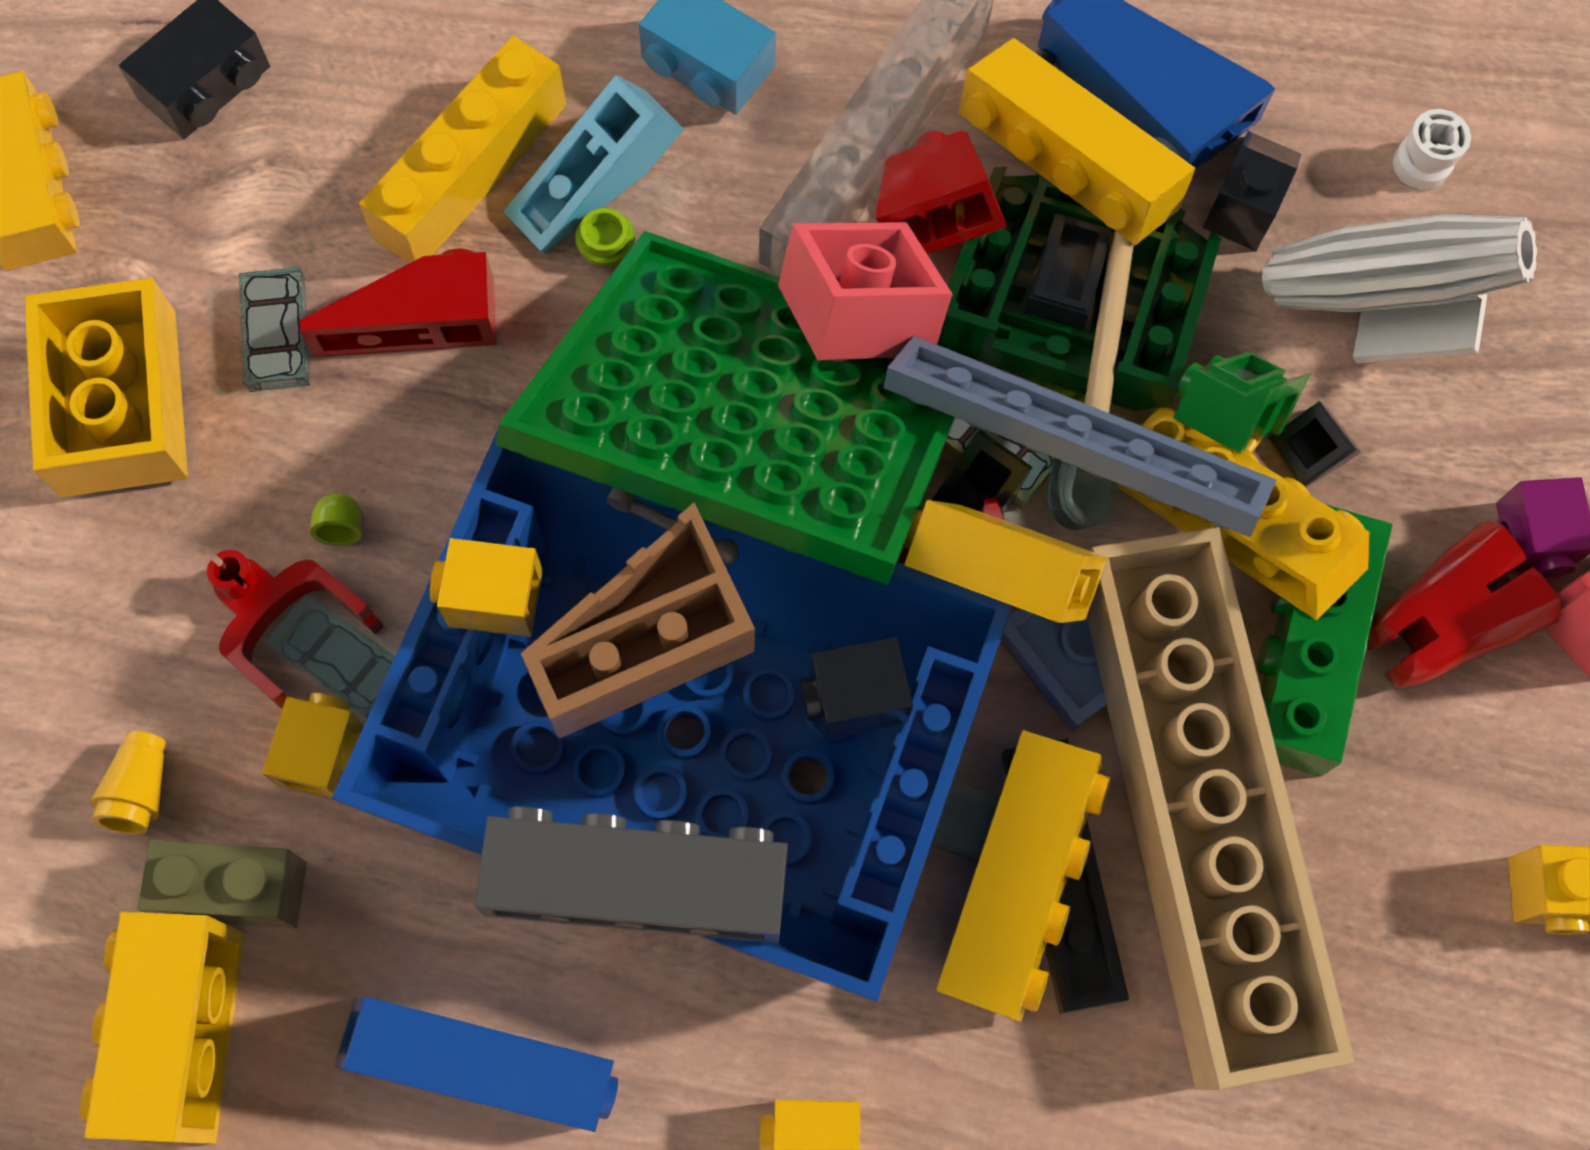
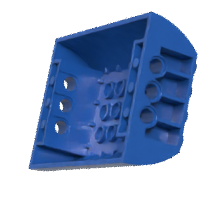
[331,429,1012,1002]

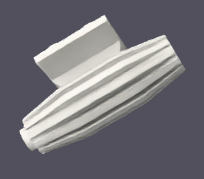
[1262,214,1537,364]

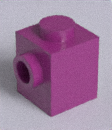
[1496,477,1590,578]

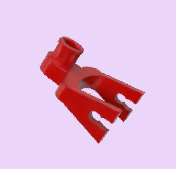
[206,550,384,709]

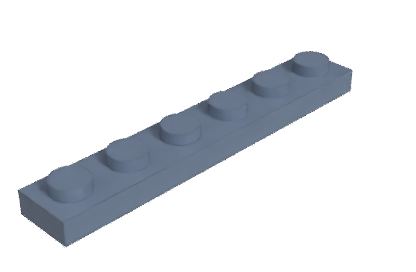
[884,336,1277,537]

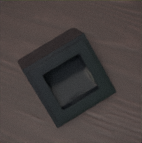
[1269,401,1362,487]

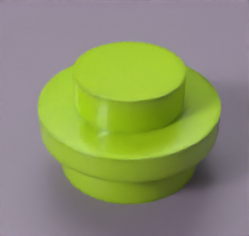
[575,208,636,267]

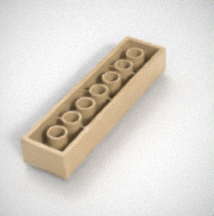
[1087,527,1355,1090]

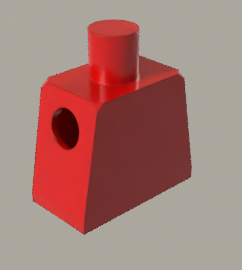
[876,131,1006,254]

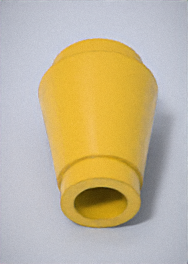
[90,731,166,835]

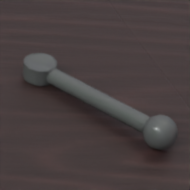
[606,487,739,566]

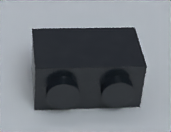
[118,0,270,140]

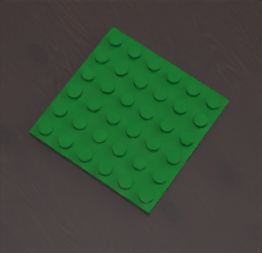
[496,231,979,585]

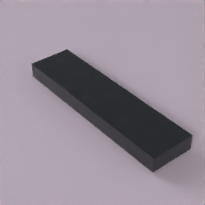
[1002,738,1129,1014]

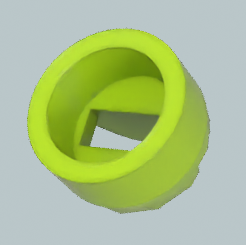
[310,492,363,546]

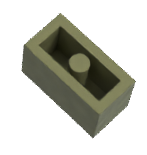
[137,840,307,929]

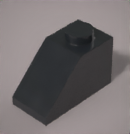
[1202,131,1301,251]

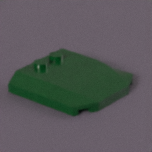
[940,167,1222,411]

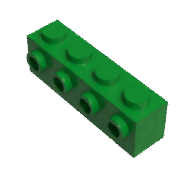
[1257,505,1393,777]

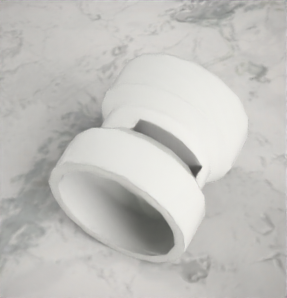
[1392,109,1471,191]

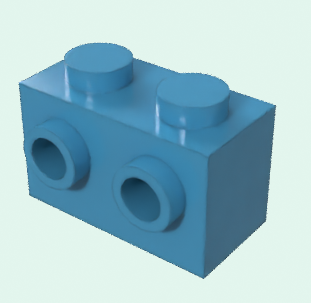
[638,0,776,115]

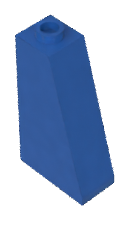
[1037,0,1275,172]
[334,996,618,1132]

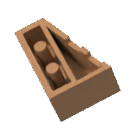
[521,503,755,739]

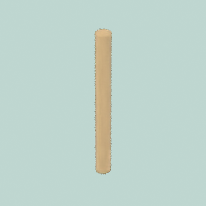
[1085,231,1134,413]

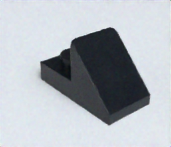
[931,430,1033,512]

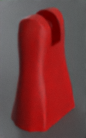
[1366,520,1562,689]

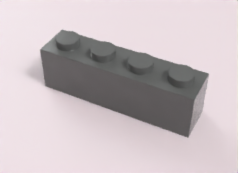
[474,807,788,943]

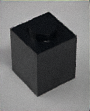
[799,637,913,740]

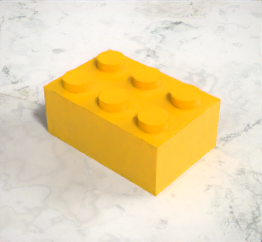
[24,277,188,498]
[80,911,245,1144]

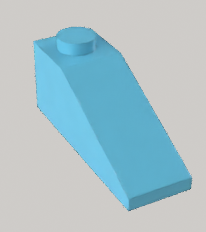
[503,75,684,253]

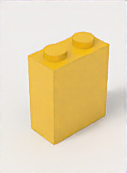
[904,500,1108,623]

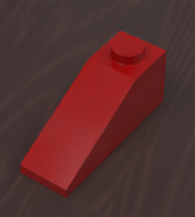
[300,249,497,357]

